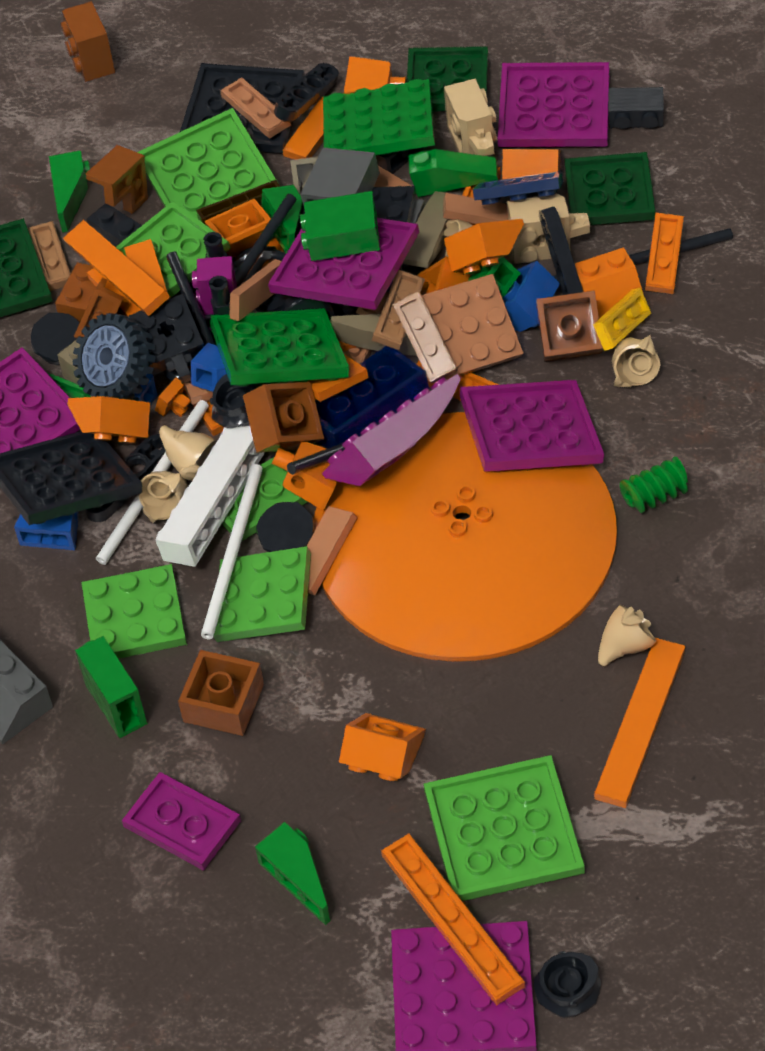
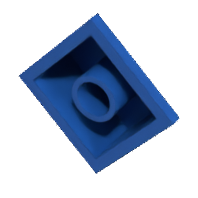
[503,261,560,332]

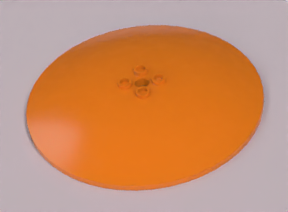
[313,412,617,662]

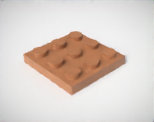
[422,274,524,380]

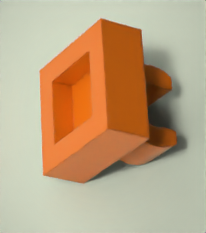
[154,377,191,417]

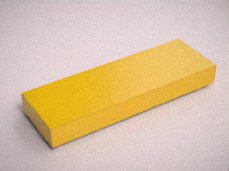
[593,288,651,351]

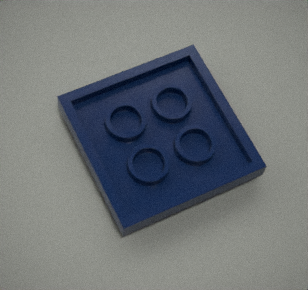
[473,171,564,205]

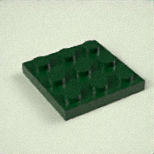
[406,46,488,111]
[564,152,655,225]

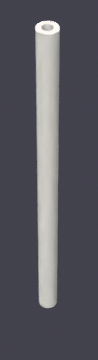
[96,400,209,565]
[201,464,263,640]

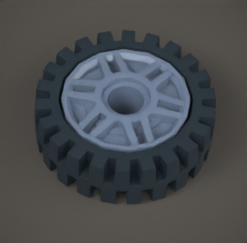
[72,313,155,400]

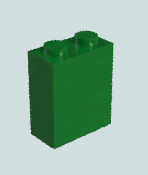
[300,191,380,261]
[75,636,147,739]

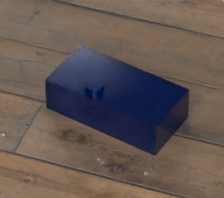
[314,346,430,449]

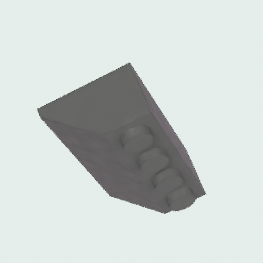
[0,640,53,744]

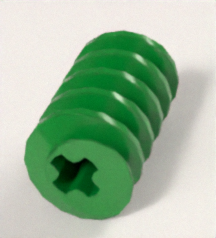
[620,456,688,513]

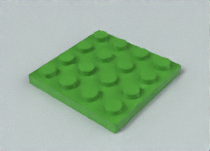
[137,108,279,219]
[423,755,585,901]

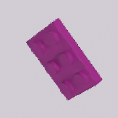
[122,772,241,871]

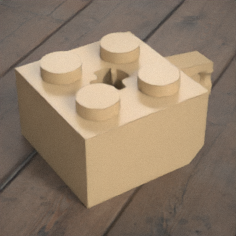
[444,79,497,156]
[507,193,590,264]

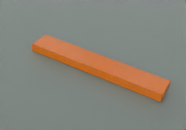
[63,220,170,316]
[594,638,685,808]
[381,834,525,1005]

